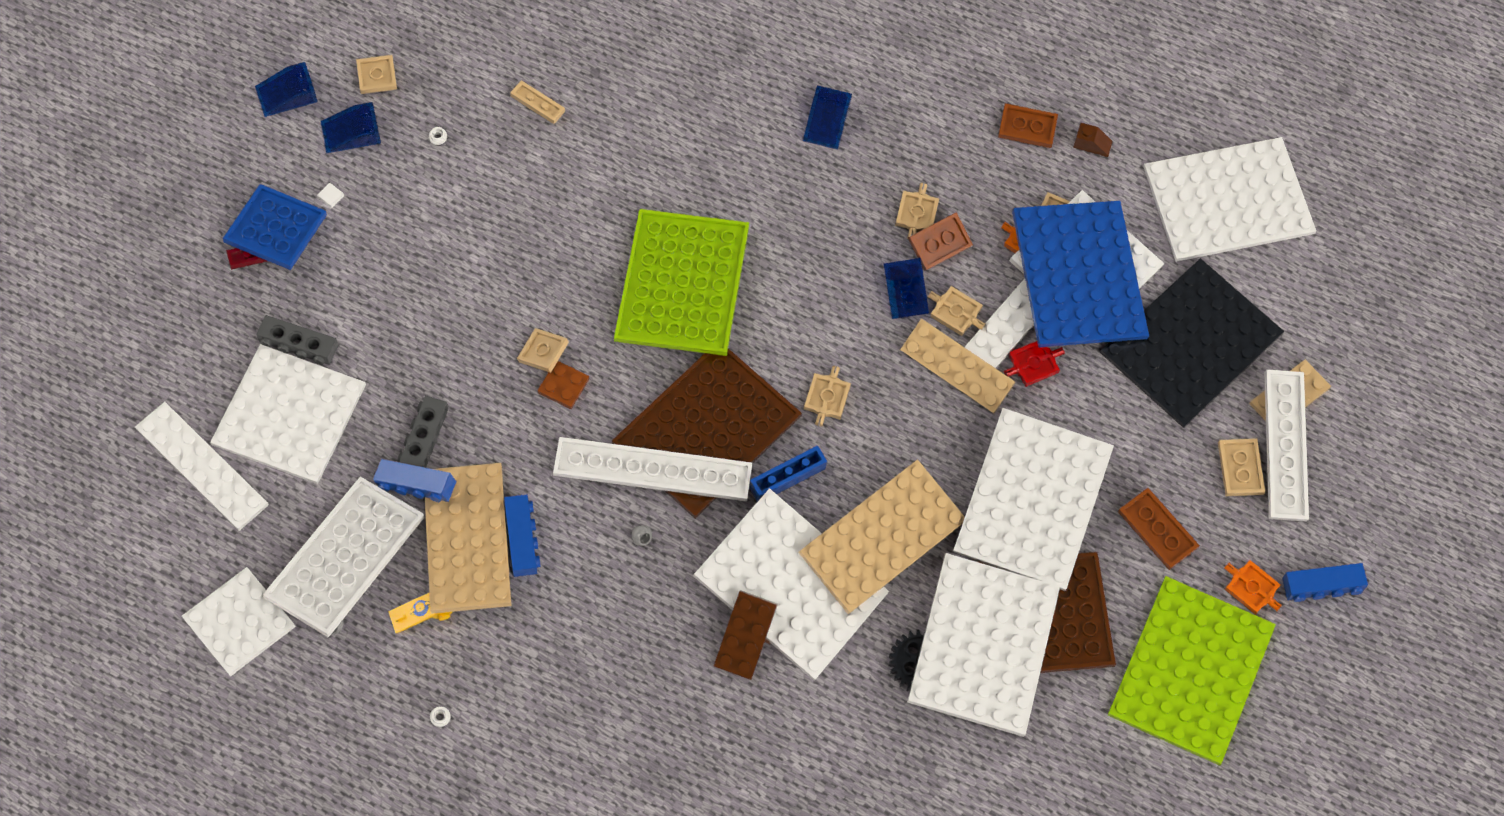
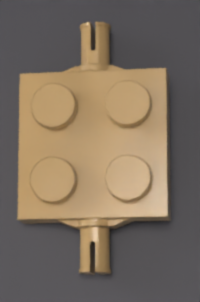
[895,183,939,239]
[928,286,986,336]
[804,366,851,427]

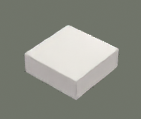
[317,183,344,208]

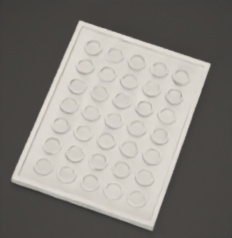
[1143,137,1316,262]
[953,408,1114,591]
[693,488,889,680]
[907,553,1060,737]

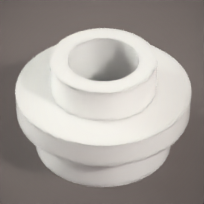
[429,127,447,145]
[430,707,451,727]

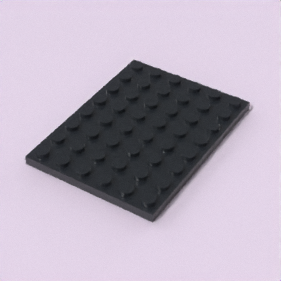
[1100,258,1284,428]

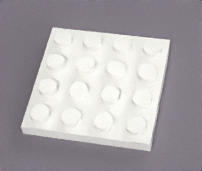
[182,567,296,677]

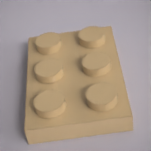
[1218,439,1265,496]

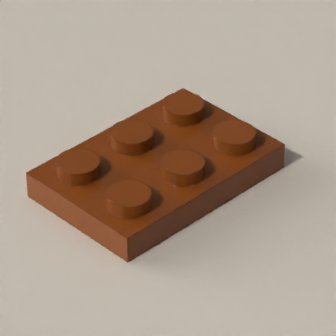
[998,103,1058,148]
[908,212,973,271]

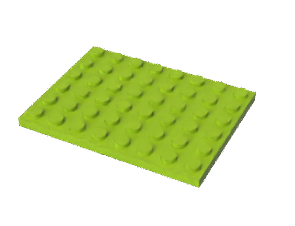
[614,209,749,356]
[1108,576,1276,766]

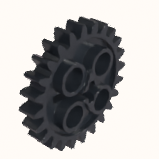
[888,629,925,691]

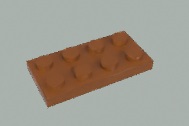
[1118,488,1200,570]

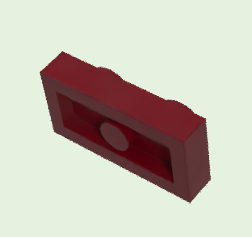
[226,248,267,270]

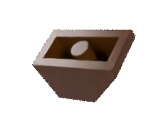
[1073,123,1113,157]

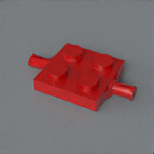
[1004,341,1065,387]

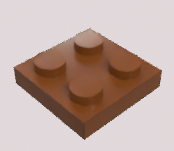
[537,361,590,409]

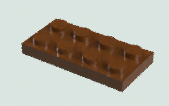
[714,590,778,680]

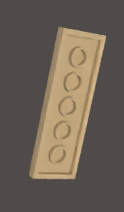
[900,318,1016,413]

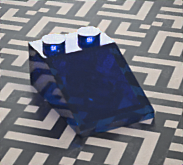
[255,62,318,117]
[803,85,852,150]
[321,102,381,153]
[883,258,929,319]

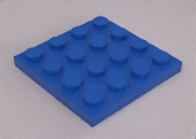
[223,184,327,270]

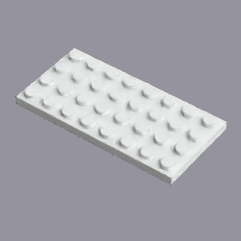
[263,476,424,637]

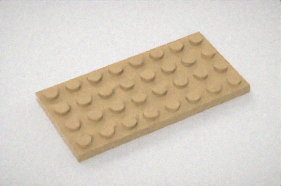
[798,459,965,615]
[425,463,512,614]

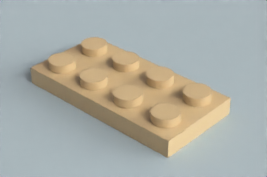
[1249,359,1331,421]

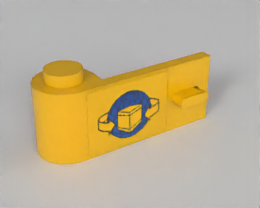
[388,593,452,633]

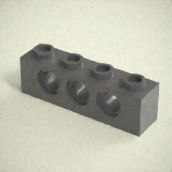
[256,315,339,365]
[397,395,449,468]

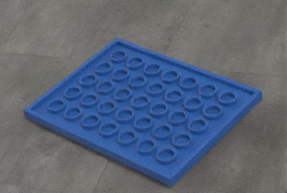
[1012,201,1149,347]

